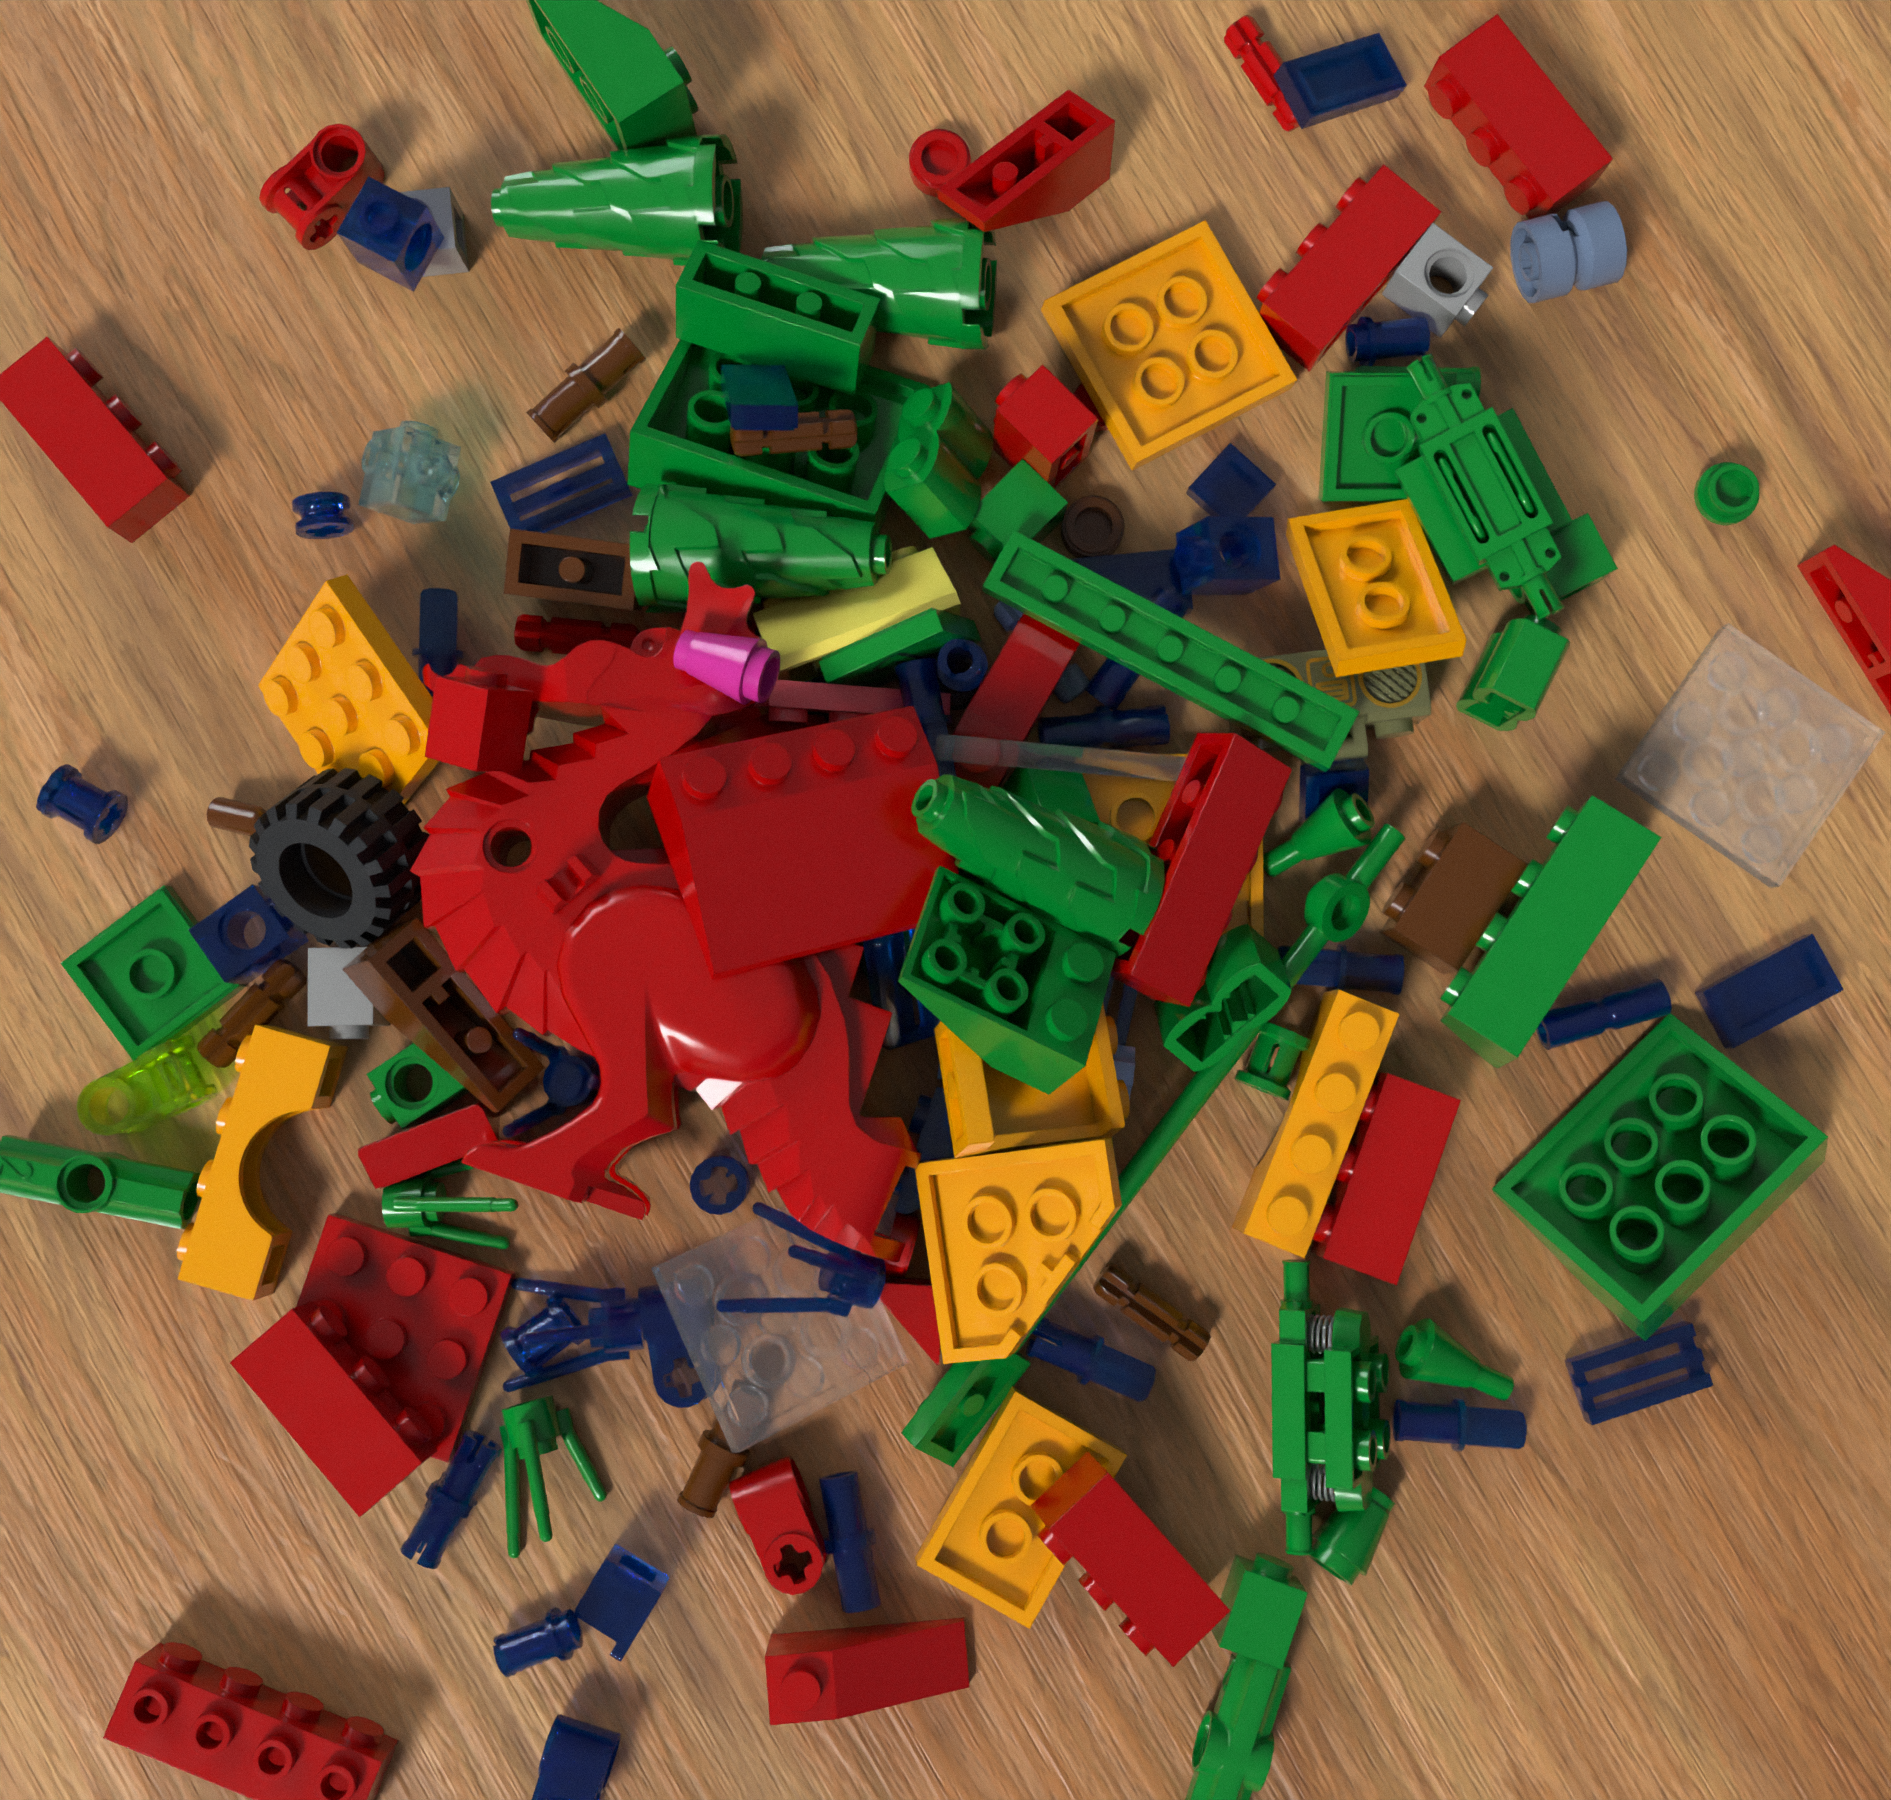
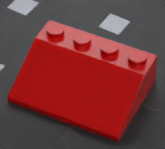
[647,706,959,979]

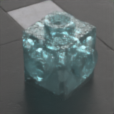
[358,420,461,524]

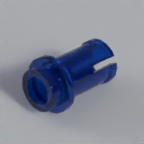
[1345,315,1430,366]
[493,1607,583,1677]

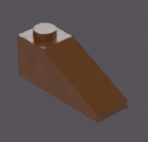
[342,917,545,1112]

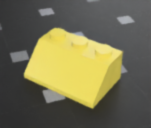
[753,546,961,683]

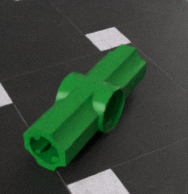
[0,1135,201,1229]
[1185,1652,1292,1800]

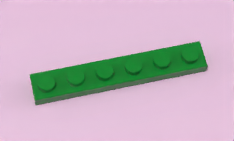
[982,530,1360,772]

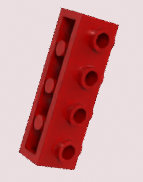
[1110,733,1292,1007]
[103,1642,399,1800]

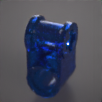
[638,1275,720,1408]
[532,1714,622,1800]

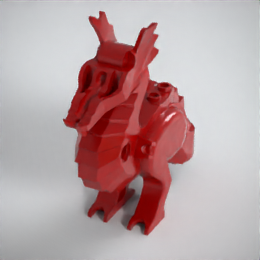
[410,561,923,1262]

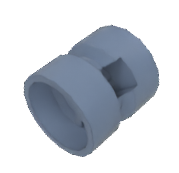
[1510,201,1627,303]

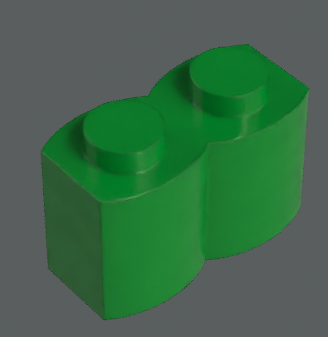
[884,382,993,539]
[1456,615,1570,731]
[1154,924,1292,1072]

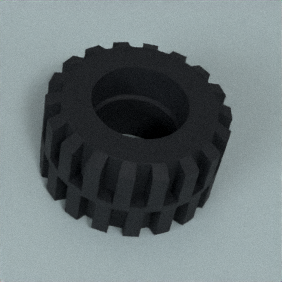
[249,768,429,949]

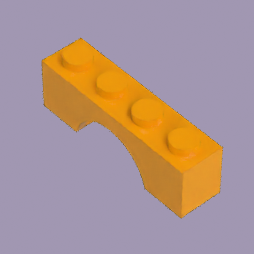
[1232,989,1399,1259]
[177,1025,348,1301]

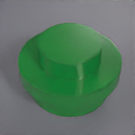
[1694,462,1759,526]

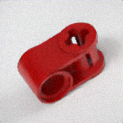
[259,123,385,250]
[729,1455,827,1595]

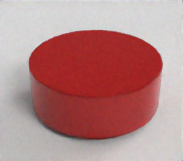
[909,129,971,197]
[878,1210,920,1279]

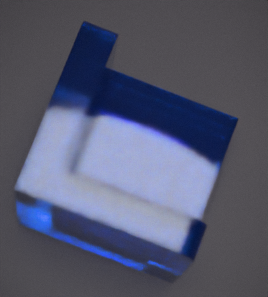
[575,1543,670,1662]

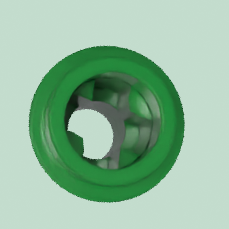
[1308,1487,1395,1586]

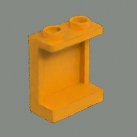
[934,1004,1130,1158]

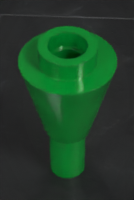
[1263,788,1375,877]
[1395,1318,1514,1401]

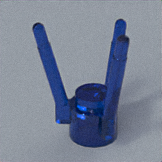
[502,1028,601,1138]
[716,1202,886,1317]
[503,1277,645,1392]

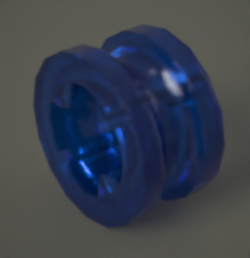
[291,492,354,539]
[690,1155,750,1215]

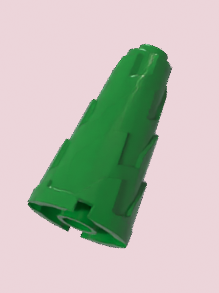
[491,134,743,266]
[757,217,997,350]
[630,484,892,614]
[911,774,1165,959]

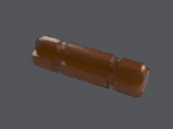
[730,409,858,456]
[197,959,307,1068]
[1093,1264,1211,1362]

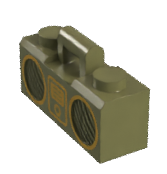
[1229,650,1431,767]

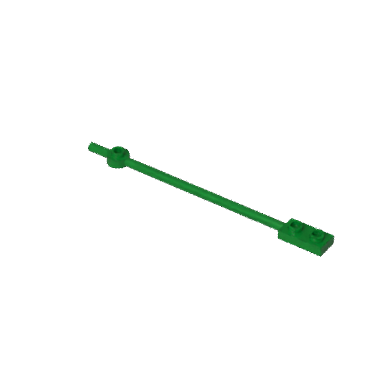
[901,823,1406,1467]

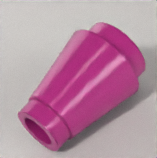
[673,629,780,705]

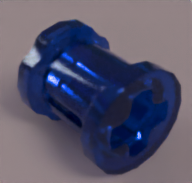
[36,764,129,844]
[500,1293,588,1379]

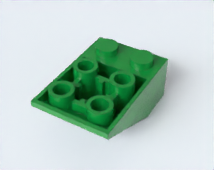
[898,866,1116,1095]

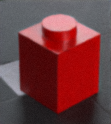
[424,666,534,772]

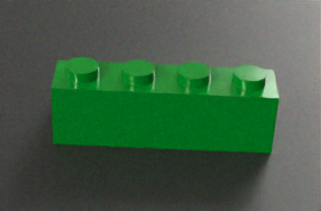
[1440,795,1662,1069]

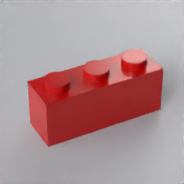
[1424,14,1613,219]
[1256,164,1442,372]
[0,337,190,543]
[1311,1073,1461,1285]
[230,1301,438,1517]
[1030,1451,1230,1667]

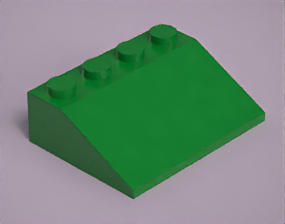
[627,339,931,533]
[1492,1013,1828,1341]

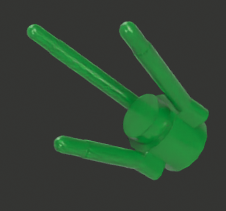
[382,1158,518,1249]
[499,1395,607,1559]

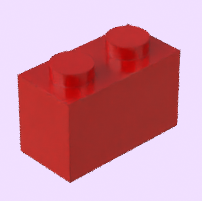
[993,364,1098,489]

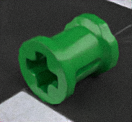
[1234,1022,1311,1101]

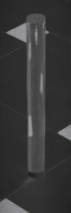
[935,734,1186,781]

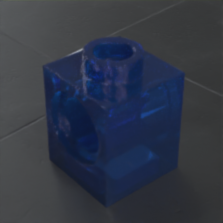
[337,176,444,292]
[1174,516,1281,595]
[188,884,309,985]

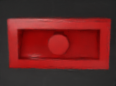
[358,1102,500,1189]

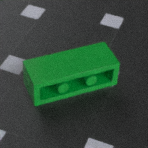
[676,239,881,396]

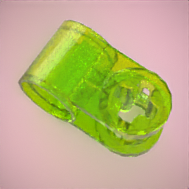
[76,1035,219,1136]

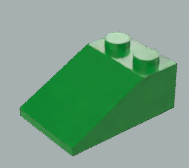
[526,0,699,151]

